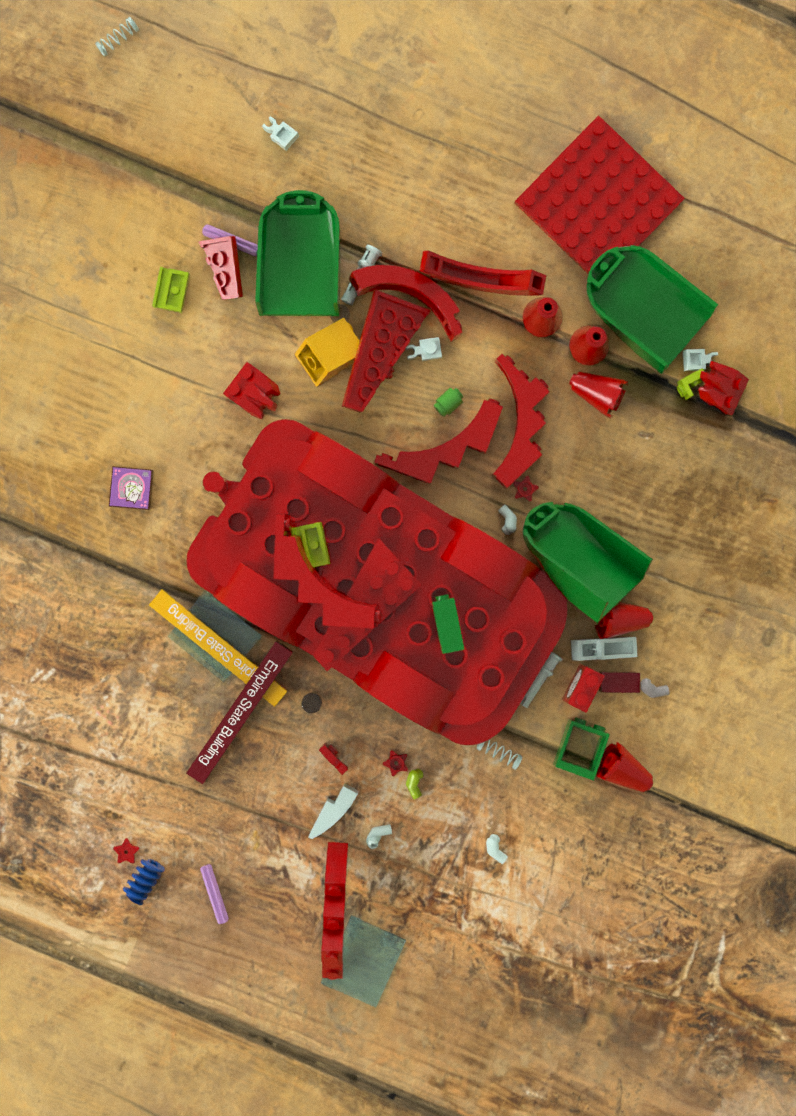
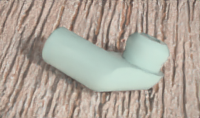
[498,504,517,535]
[366,824,392,849]
[486,834,508,864]

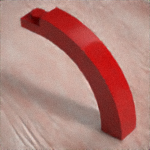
[419,250,547,296]
[349,265,462,342]

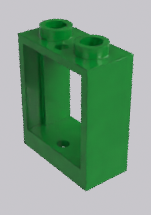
[432,594,465,654]
[553,717,610,781]

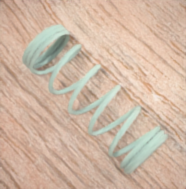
[95,17,139,57]
[476,739,522,770]

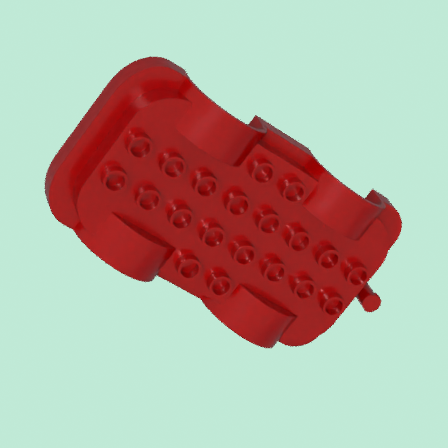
[186,419,568,745]

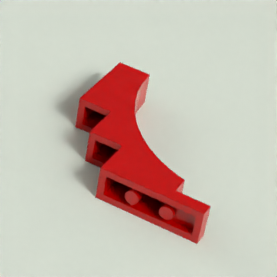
[374,398,503,485]
[273,513,382,629]

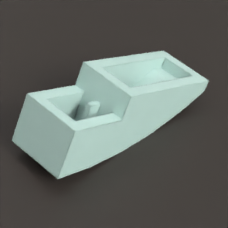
[571,637,637,661]
[308,783,358,839]

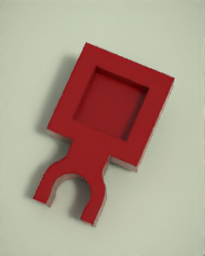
[319,742,348,775]

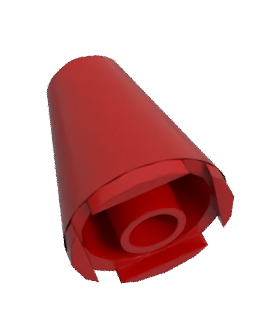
[522,297,563,338]
[569,325,610,366]
[569,371,628,419]
[595,602,653,639]
[596,742,653,792]

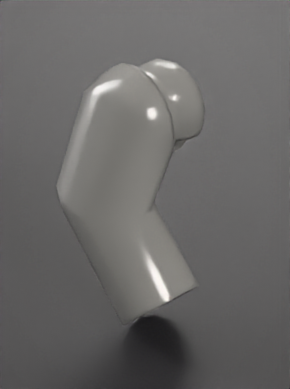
[640,678,669,698]

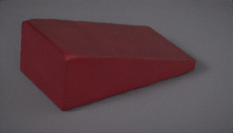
[599,671,640,693]

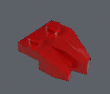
[698,361,749,416]
[223,362,281,420]

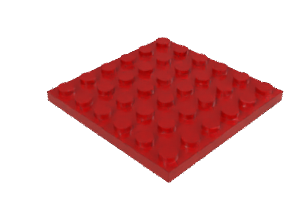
[514,115,685,274]

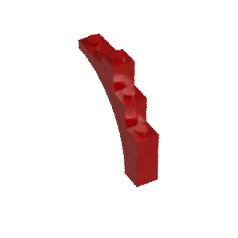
[492,354,550,489]
[321,842,348,980]

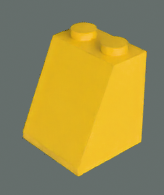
[295,318,360,387]

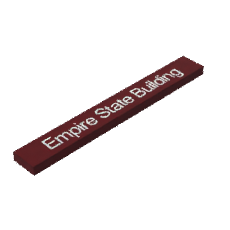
[186,640,293,785]

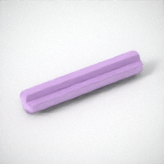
[202,224,258,256]
[200,864,229,924]

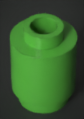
[433,388,464,417]

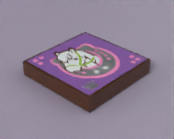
[109,466,154,510]

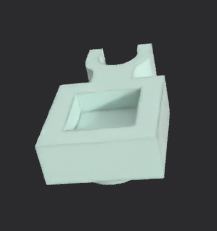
[262,116,299,151]
[406,337,442,361]
[683,349,719,371]

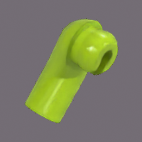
[406,768,423,800]

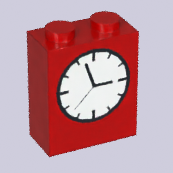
[562,664,605,713]

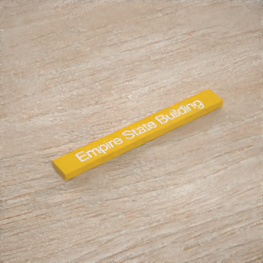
[149,589,288,707]

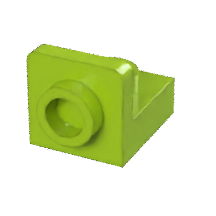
[677,368,704,400]

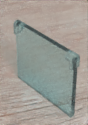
[168,590,262,682]
[321,915,406,1007]

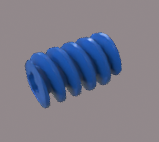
[123,859,165,905]

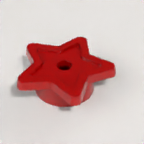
[513,476,539,501]
[383,750,408,777]
[113,838,140,864]

